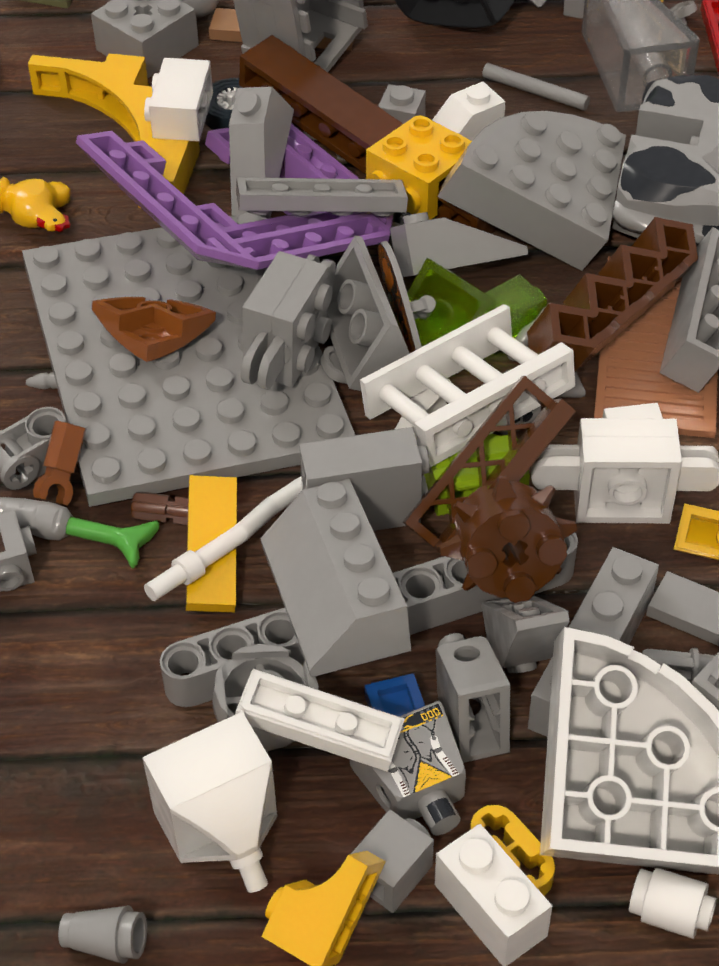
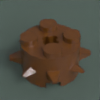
[439,475,577,603]

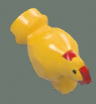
[0,177,71,232]

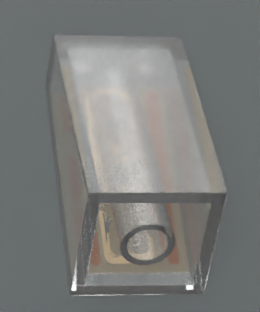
[581,0,700,112]

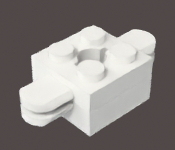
[531,418,719,524]

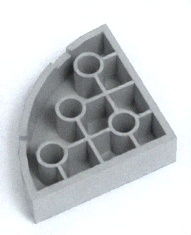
[438,111,626,271]

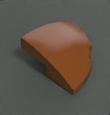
[92,297,216,362]

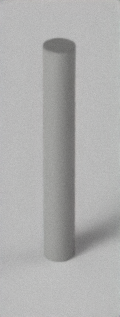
[482,63,590,111]

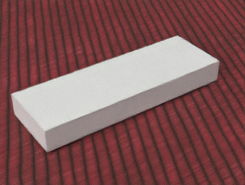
[235,669,404,772]

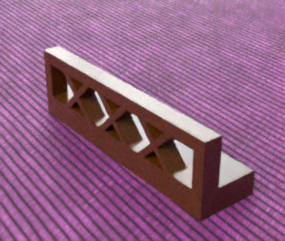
[403,375,576,557]

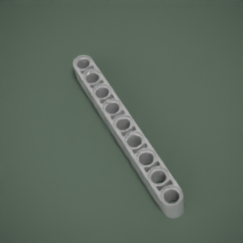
[160,532,578,707]

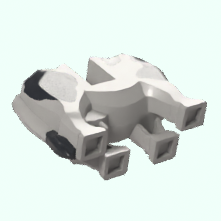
[612,74,719,245]

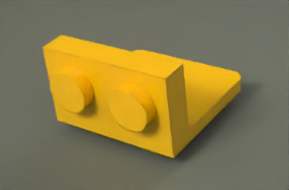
[366,115,472,220]

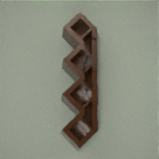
[527,217,698,372]

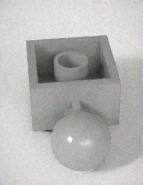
[91,0,219,78]

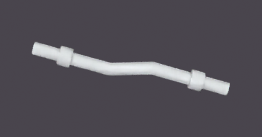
[144,476,302,601]

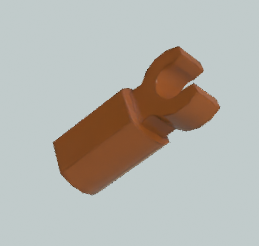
[33,421,87,506]

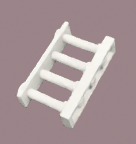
[360,304,575,468]

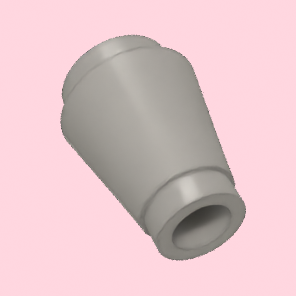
[58,905,147,964]

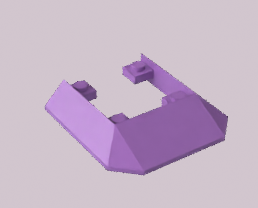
[76,123,393,270]

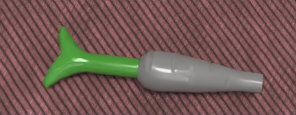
[0,497,159,569]

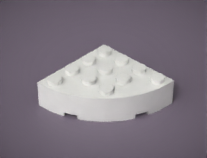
[540,627,719,875]

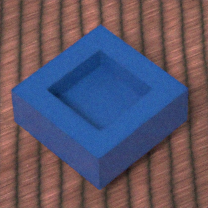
[364,673,425,717]

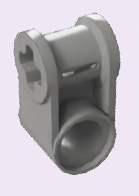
[0,407,67,490]

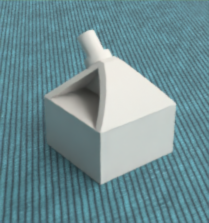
[142,712,277,893]

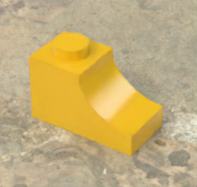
[261,851,386,966]

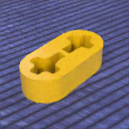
[470,805,555,896]

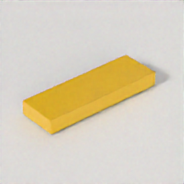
[186,475,237,612]

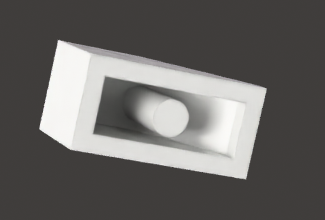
[432,82,505,141]

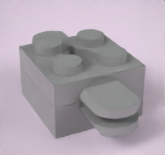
[240,251,336,390]

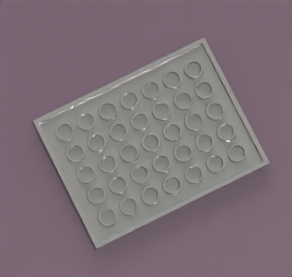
[22,212,355,507]

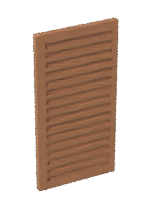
[594,256,718,438]

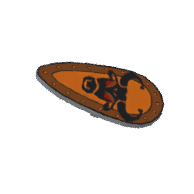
[378,240,436,353]

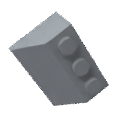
[327,235,410,391]

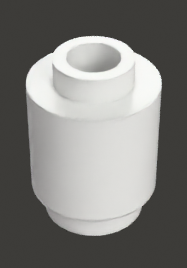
[629,867,717,939]

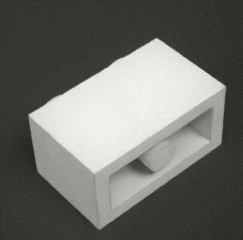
[144,58,213,141]
[435,824,552,966]

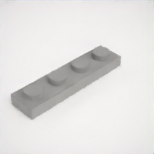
[236,177,408,216]

